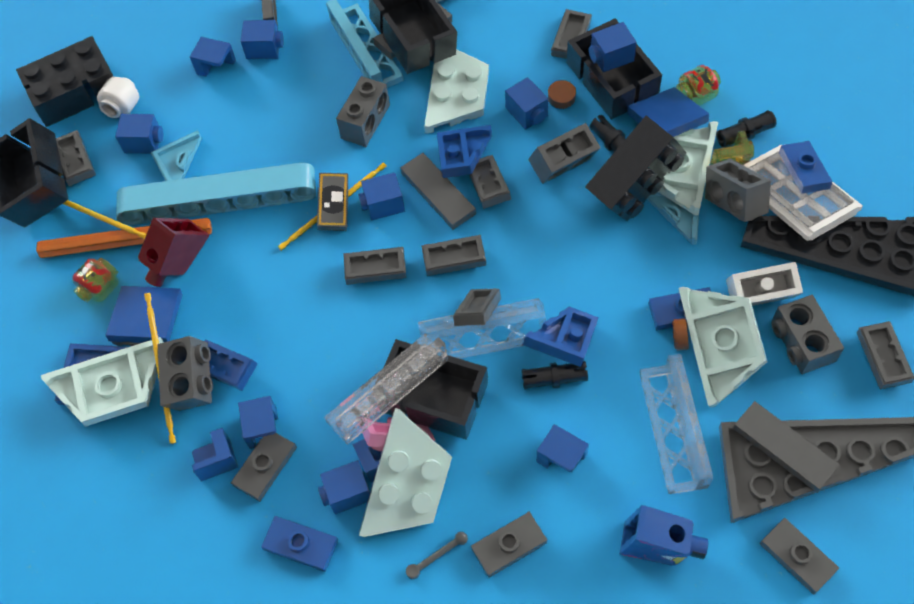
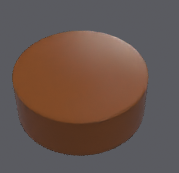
[548,80,576,109]
[672,318,689,351]

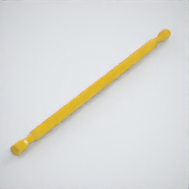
[278,163,387,251]
[63,200,146,239]
[144,293,176,444]

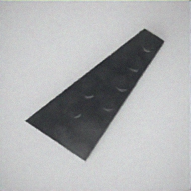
[740,216,914,296]

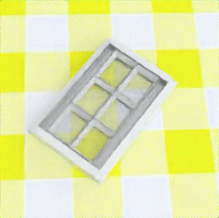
[744,144,863,241]

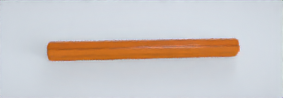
[36,218,212,258]

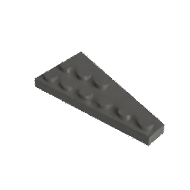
[719,417,914,523]

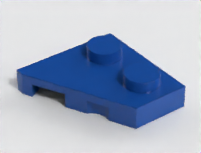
[437,125,492,178]
[523,306,599,367]

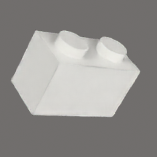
[726,262,803,306]

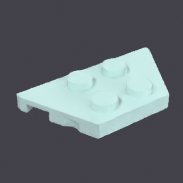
[424,49,489,133]
[658,121,718,215]
[678,287,767,407]
[41,337,164,427]
[359,408,452,537]

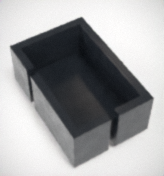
[369,0,457,74]
[566,18,663,120]
[16,36,114,127]
[585,115,687,221]
[0,118,69,228]
[372,339,488,440]

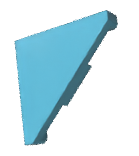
[151,130,202,181]
[647,192,699,245]

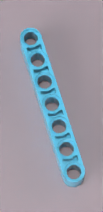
[116,163,316,225]

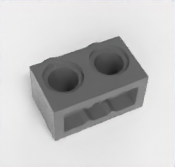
[336,76,390,147]
[528,123,601,184]
[705,158,771,222]
[772,294,844,374]
[157,336,213,411]

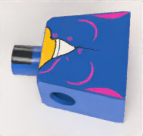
[619,505,708,565]

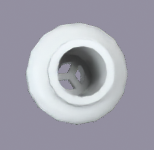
[97,77,139,118]

